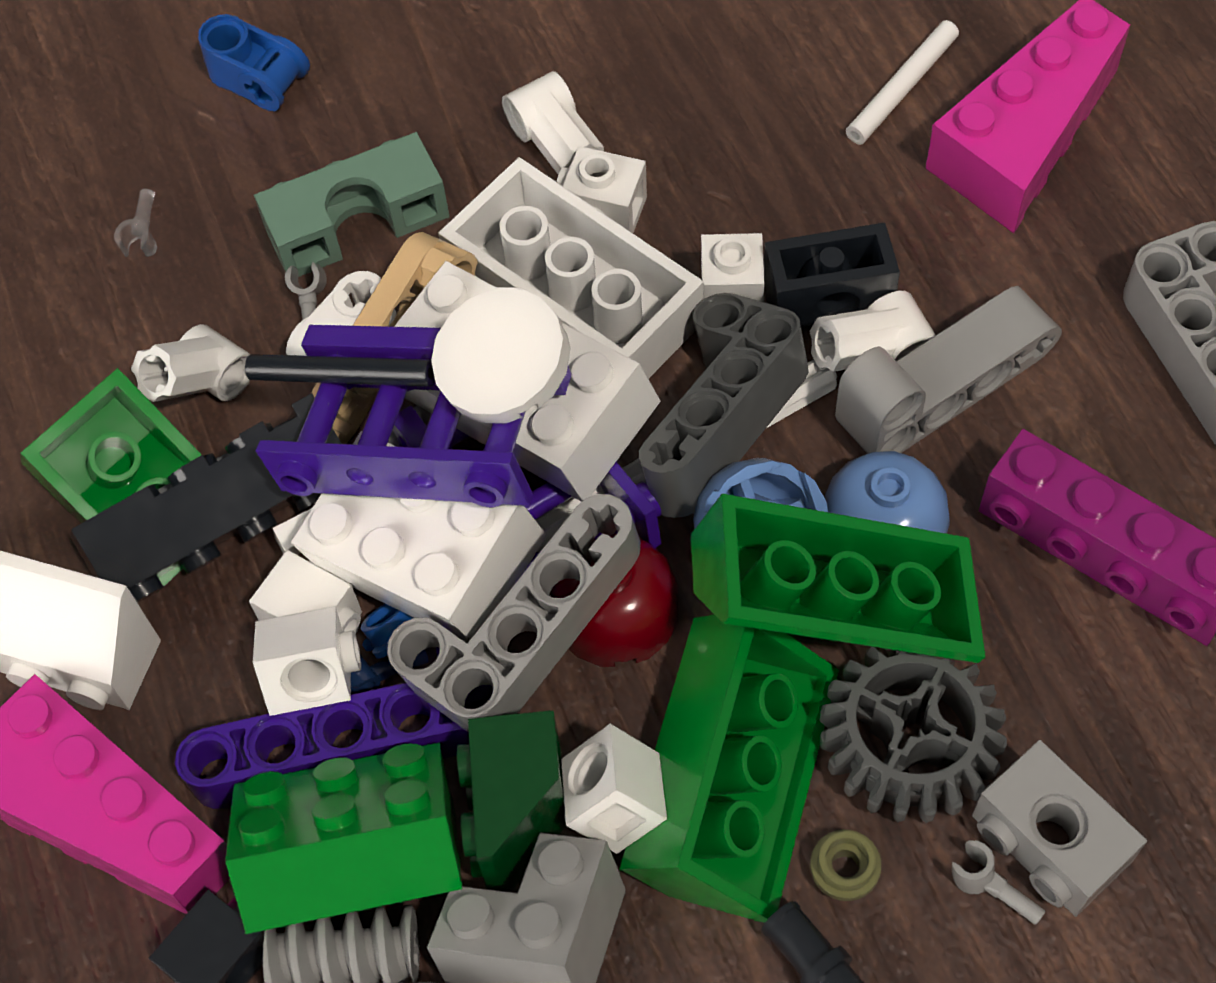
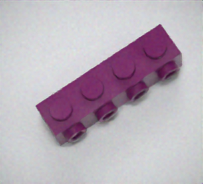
[979,429,1216,647]

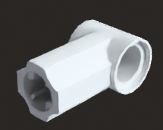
[502,71,604,175]
[810,291,936,372]
[131,324,250,402]

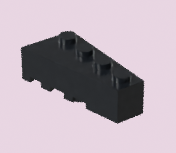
[71,393,342,603]

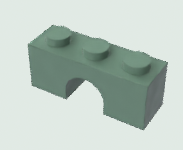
[254,132,450,277]

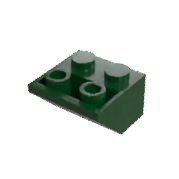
[457,710,566,892]

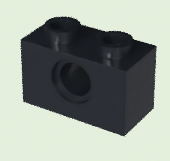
[763,222,900,329]

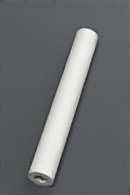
[846,20,959,145]

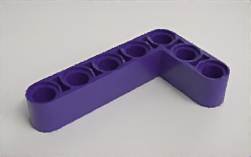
[175,647,494,809]

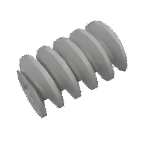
[263,905,419,983]

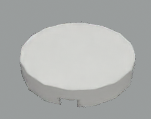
[431,287,571,423]

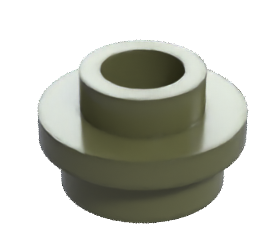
[810,830,882,901]

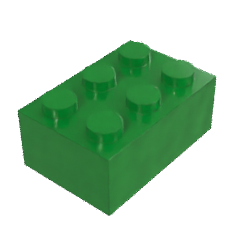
[225,742,462,934]

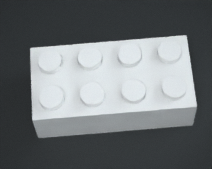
[438,157,704,379]
[394,261,661,502]

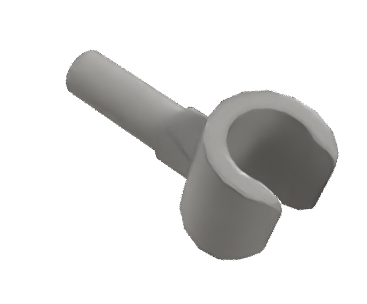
[285,262,327,320]
[952,840,1045,925]

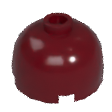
[550,534,679,667]

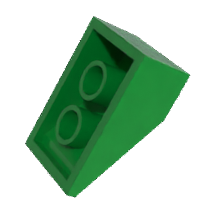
[20,368,201,593]

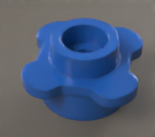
[361,604,414,659]

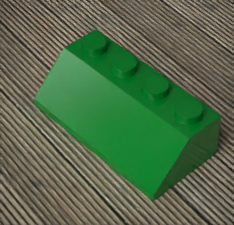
[691,494,986,663]
[620,614,839,923]

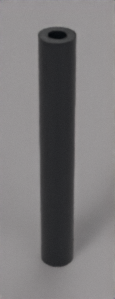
[245,354,435,387]

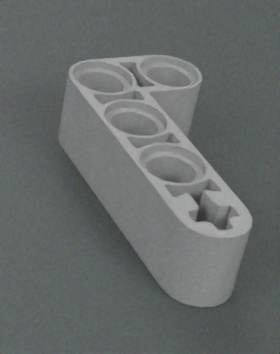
[1123,221,1216,445]
[835,286,1062,454]
[387,494,641,732]

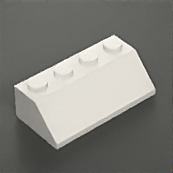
[0,551,161,710]

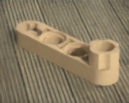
[310,232,478,444]

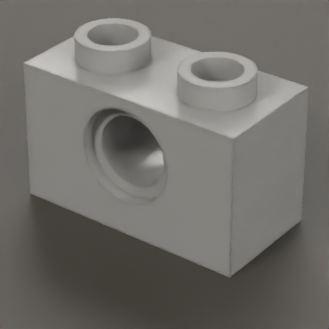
[972,740,1148,917]

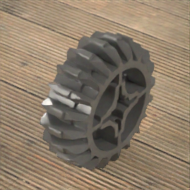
[820,646,1007,824]

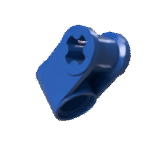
[198,14,310,111]

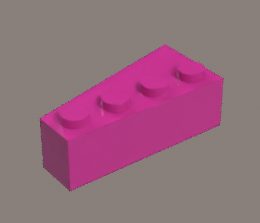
[926,0,1130,233]
[0,674,230,914]

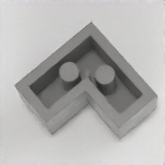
[427,833,626,983]

